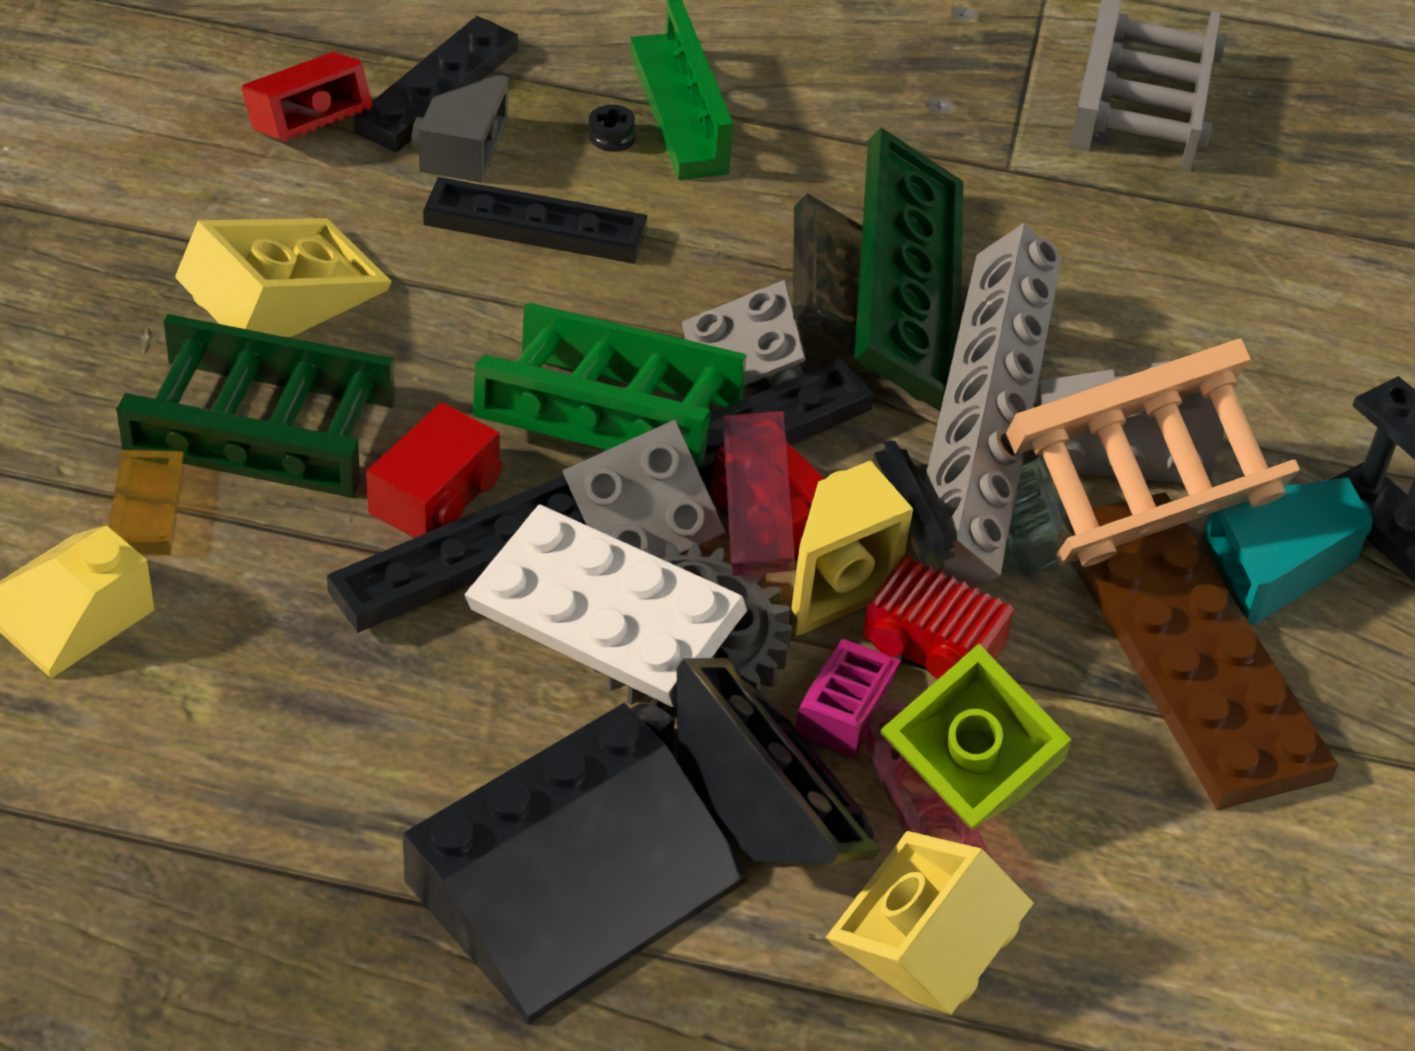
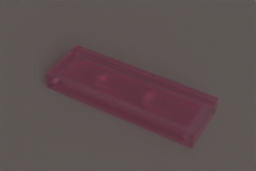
[723,411,796,576]

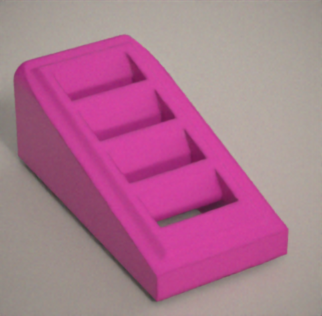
[796,639,901,758]

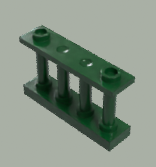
[116,314,395,498]

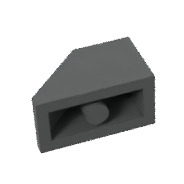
[412,75,508,183]

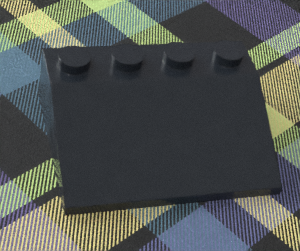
[402,702,748,1024]

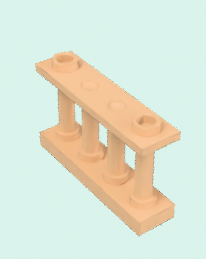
[1006,338,1300,567]

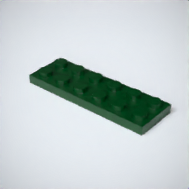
[854,127,964,411]

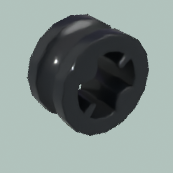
[589,105,635,152]

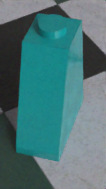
[1202,478,1372,624]

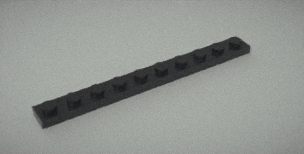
[327,358,874,633]

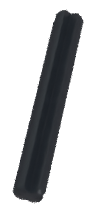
[873,441,956,571]

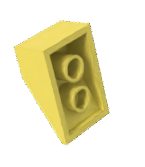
[175,218,392,338]

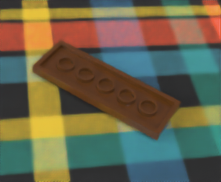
[1054,492,1338,810]

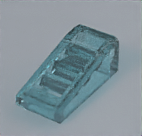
[1007,457,1075,577]

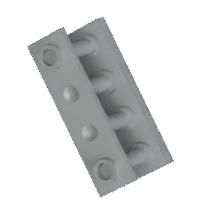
[1069,0,1227,172]

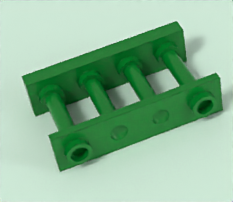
[473,302,747,471]

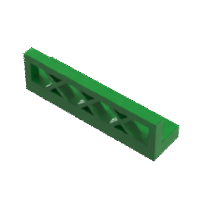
[630,0,734,180]

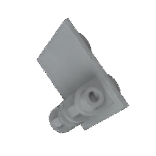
[682,280,806,387]
[562,420,725,558]

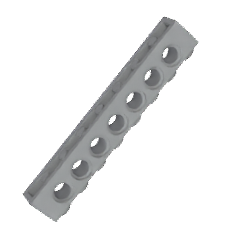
[908,223,1062,588]

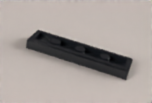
[423,177,648,264]

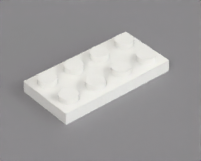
[464,504,747,708]

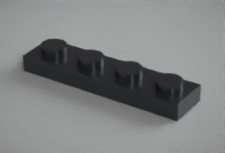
[354,16,518,153]

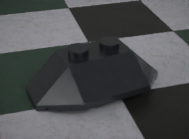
[676,658,881,864]

